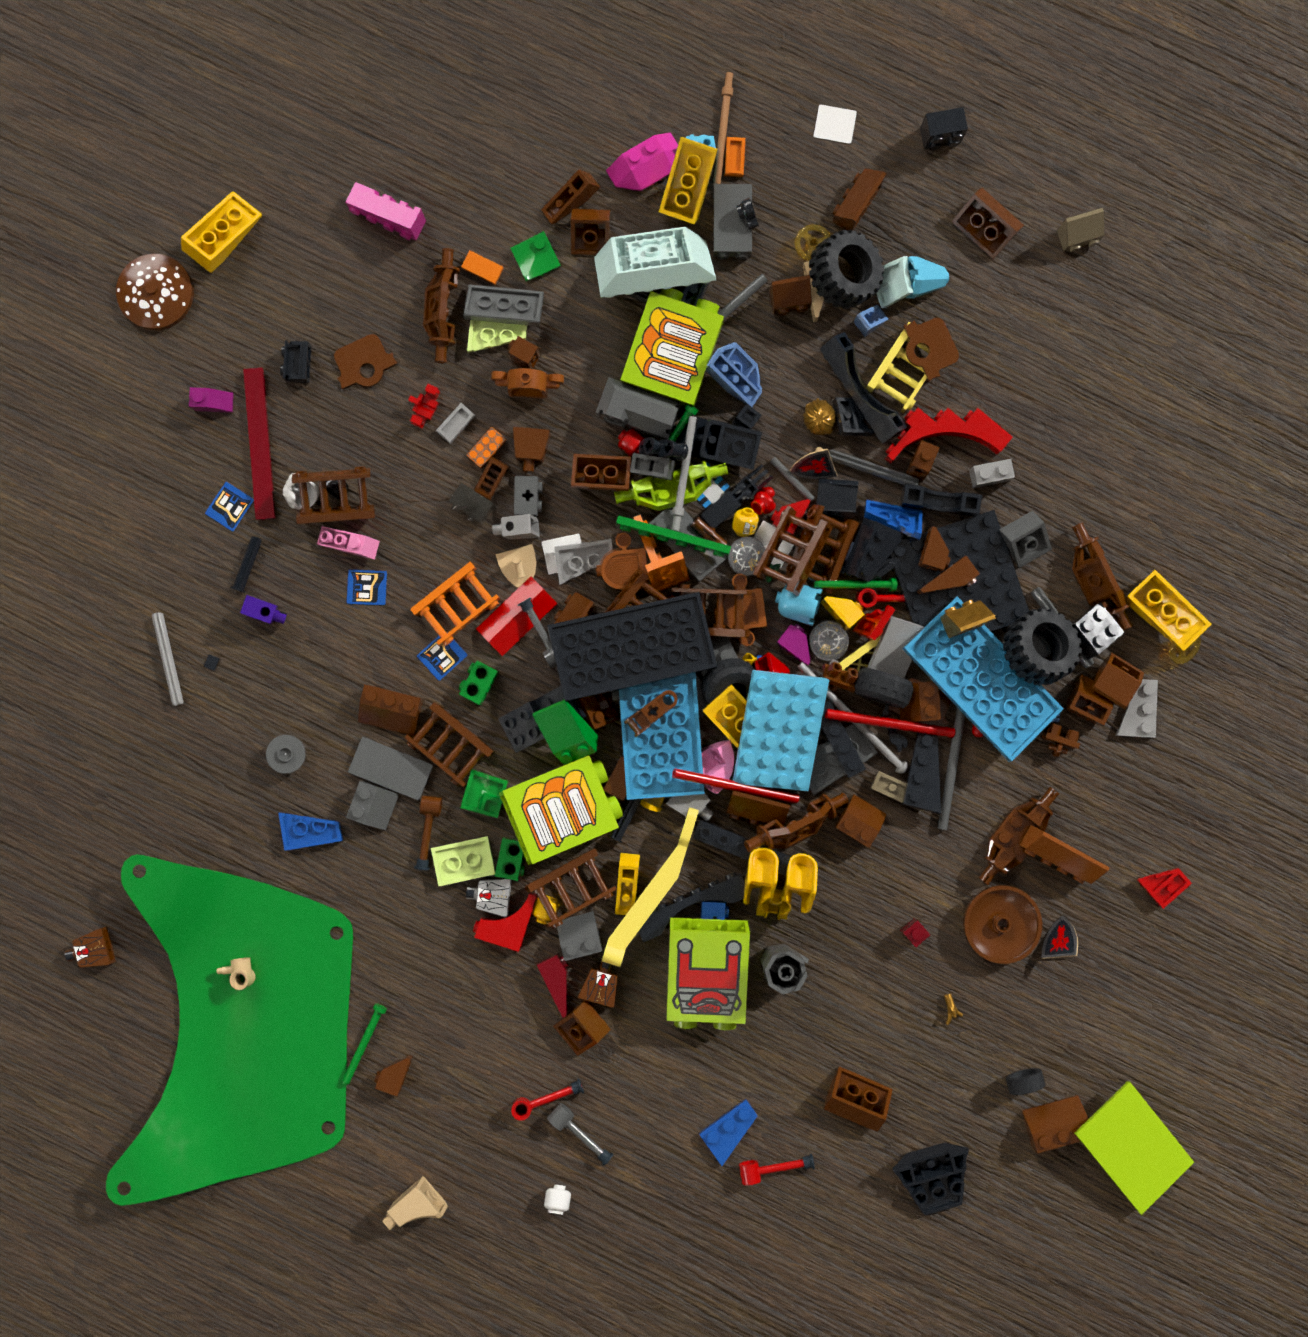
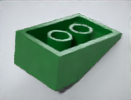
[533,700,598,765]

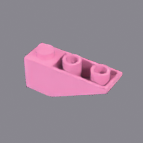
[317,526,380,560]

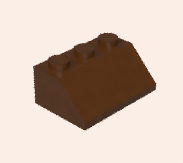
[832,168,886,231]
[952,188,1024,259]
[571,454,631,491]
[358,684,424,736]
[726,790,790,826]
[824,1066,893,1132]
[1022,1095,1089,1153]

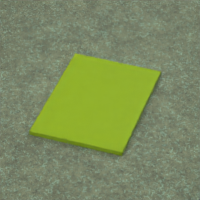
[1074,1081,1194,1215]

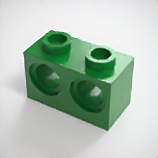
[458,660,499,705]
[495,837,525,881]

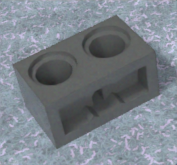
[630,453,676,481]

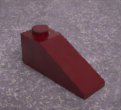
[537,953,568,1018]

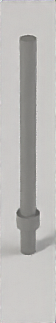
[672,416,697,531]

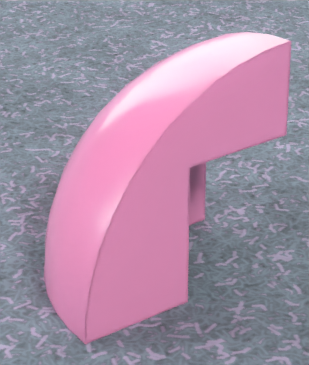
[701,740,734,794]

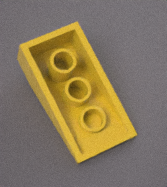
[659,137,718,224]
[181,191,262,273]
[1125,570,1212,651]
[702,684,747,748]

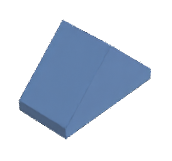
[854,304,889,337]

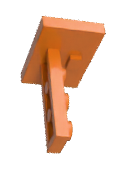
[633,515,689,591]

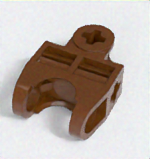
[624,690,678,737]

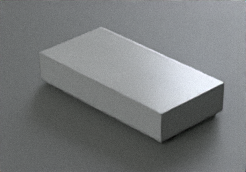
[436,403,476,444]

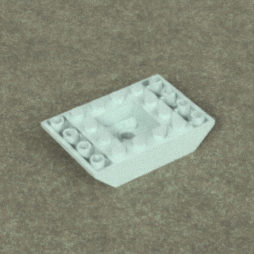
[594,227,716,298]

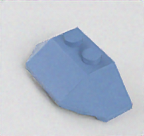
[706,342,762,407]

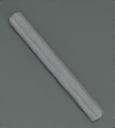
[152,612,183,706]

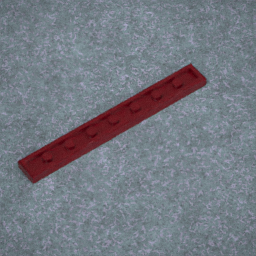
[243,367,276,520]

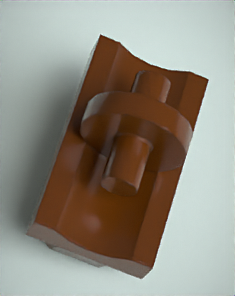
[822,662,858,692]
[1041,723,1080,757]

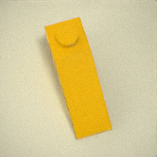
[615,853,640,915]

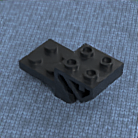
[679,416,762,470]
[499,686,586,753]

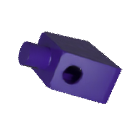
[240,595,287,624]

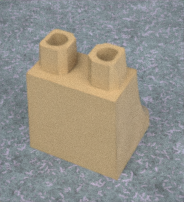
[383,1176,448,1230]

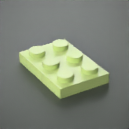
[431,836,496,886]

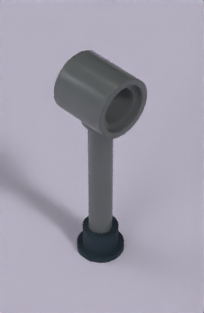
[517,597,556,669]
[547,1103,613,1166]

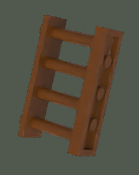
[291,466,375,524]
[753,505,833,597]
[785,505,859,594]
[604,569,675,613]
[672,584,752,637]
[404,702,495,787]
[525,848,617,929]

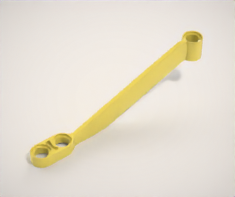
[602,807,699,967]

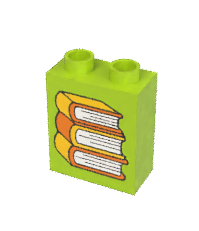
[620,288,724,407]
[499,755,623,865]

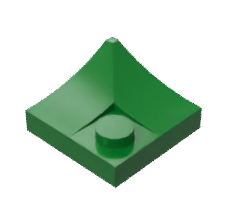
[510,231,561,282]
[460,769,508,818]

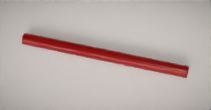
[825,709,955,738]
[672,768,799,804]

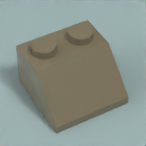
[1057,208,1104,252]

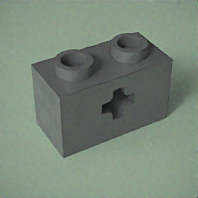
[514,476,542,517]

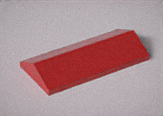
[476,576,557,656]

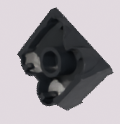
[816,478,859,520]

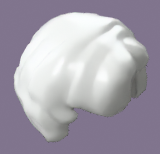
[283,473,320,510]

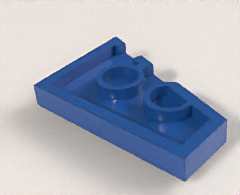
[864,500,923,540]
[278,812,343,851]
[699,1099,758,1166]

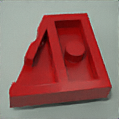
[1137,868,1192,909]

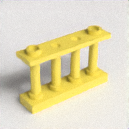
[866,322,929,414]

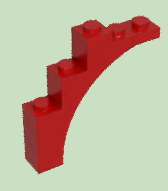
[885,408,1013,464]

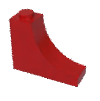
[473,892,538,952]

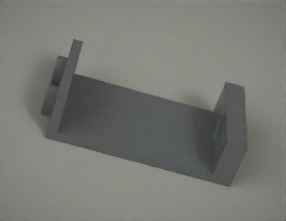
[713,184,752,260]

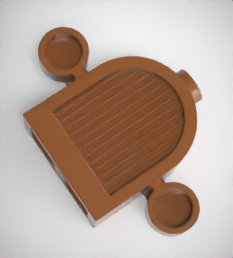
[491,368,564,398]
[596,532,648,605]
[714,574,767,647]

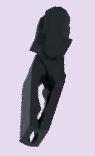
[700,464,773,528]

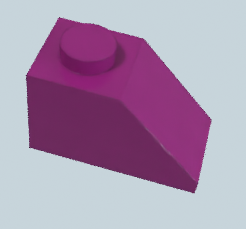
[189,387,234,412]
[776,624,810,666]

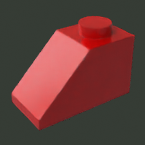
[771,499,810,535]

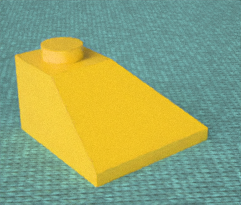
[820,596,865,630]

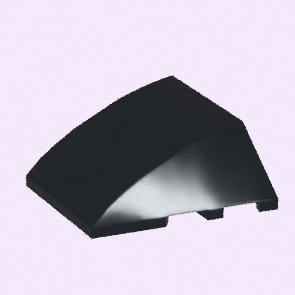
[892,1143,969,1215]

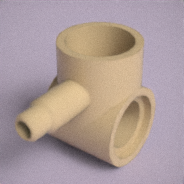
[217,957,255,990]

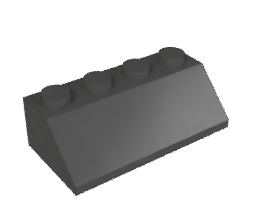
[649,507,727,583]

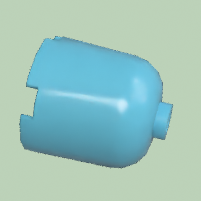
[775,584,823,626]

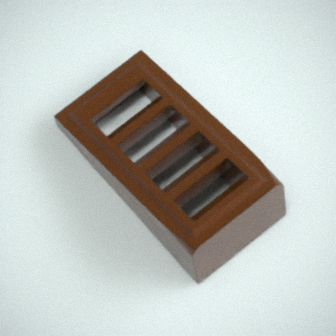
[474,457,509,500]

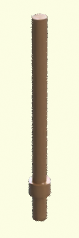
[713,72,733,185]

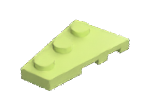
[467,320,528,353]

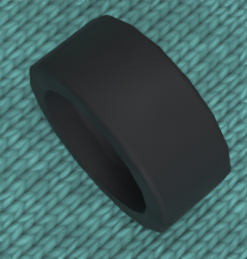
[1006,1068,1045,1095]

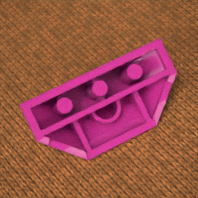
[606,132,678,191]

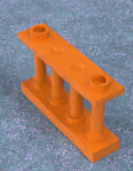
[410,561,500,646]

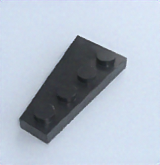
[902,732,941,814]

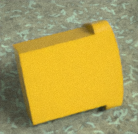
[640,797,664,812]

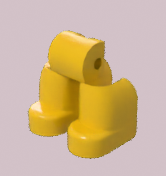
[743,848,818,920]

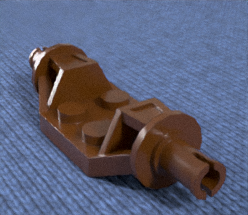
[423,248,460,364]
[1072,522,1133,630]
[978,787,1059,885]
[744,792,848,853]

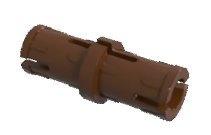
[691,517,727,545]

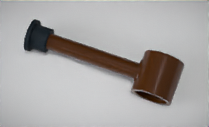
[414,795,443,870]

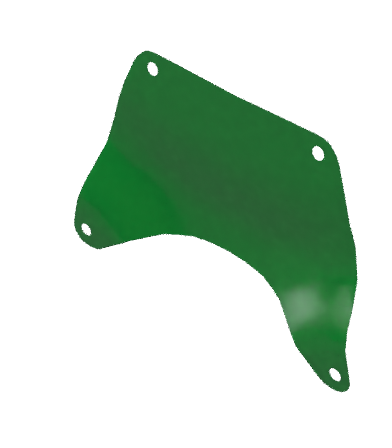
[106,854,353,1206]

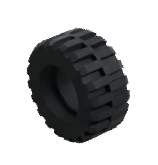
[809,230,884,309]
[1003,608,1082,686]

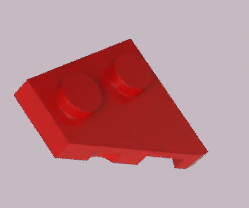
[853,605,895,641]

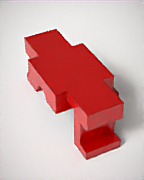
[408,384,440,429]

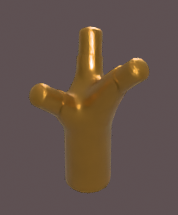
[944,993,963,1025]

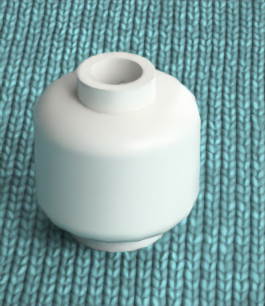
[544,1184,571,1215]

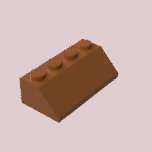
[1020,825,1110,884]

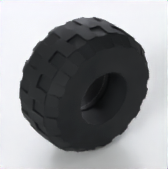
[702,658,755,705]
[855,667,913,709]

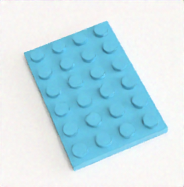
[733,670,829,791]

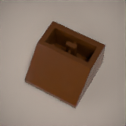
[1092,652,1144,709]
[1064,674,1114,726]
[578,692,620,730]

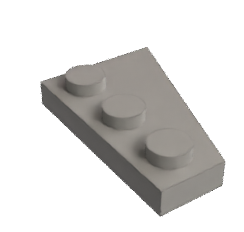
[554,539,613,585]
[1115,679,1158,738]

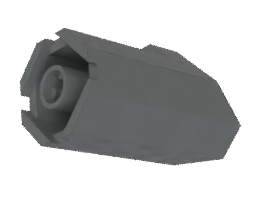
[595,377,681,439]
[760,944,809,994]

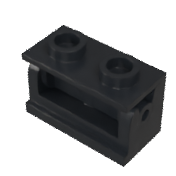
[280,340,312,383]

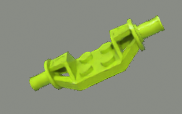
[614,461,728,511]

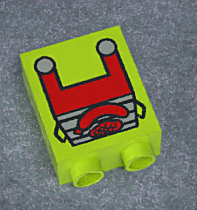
[667,918,750,1030]

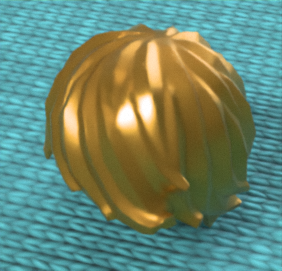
[803,398,836,435]

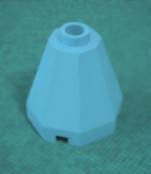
[906,256,949,298]

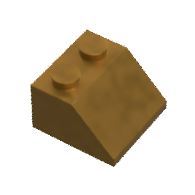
[940,600,996,638]

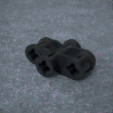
[639,437,688,462]

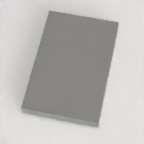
[867,616,924,678]

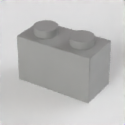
[969,459,1015,488]

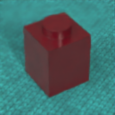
[900,918,930,947]

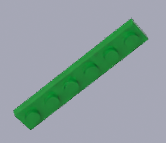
[616,515,731,558]

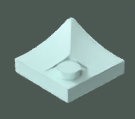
[876,256,914,308]

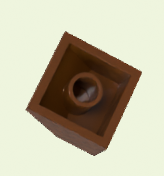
[571,209,610,255]
[769,275,812,316]
[554,592,595,624]
[900,682,941,722]
[834,794,887,848]
[553,1000,611,1056]

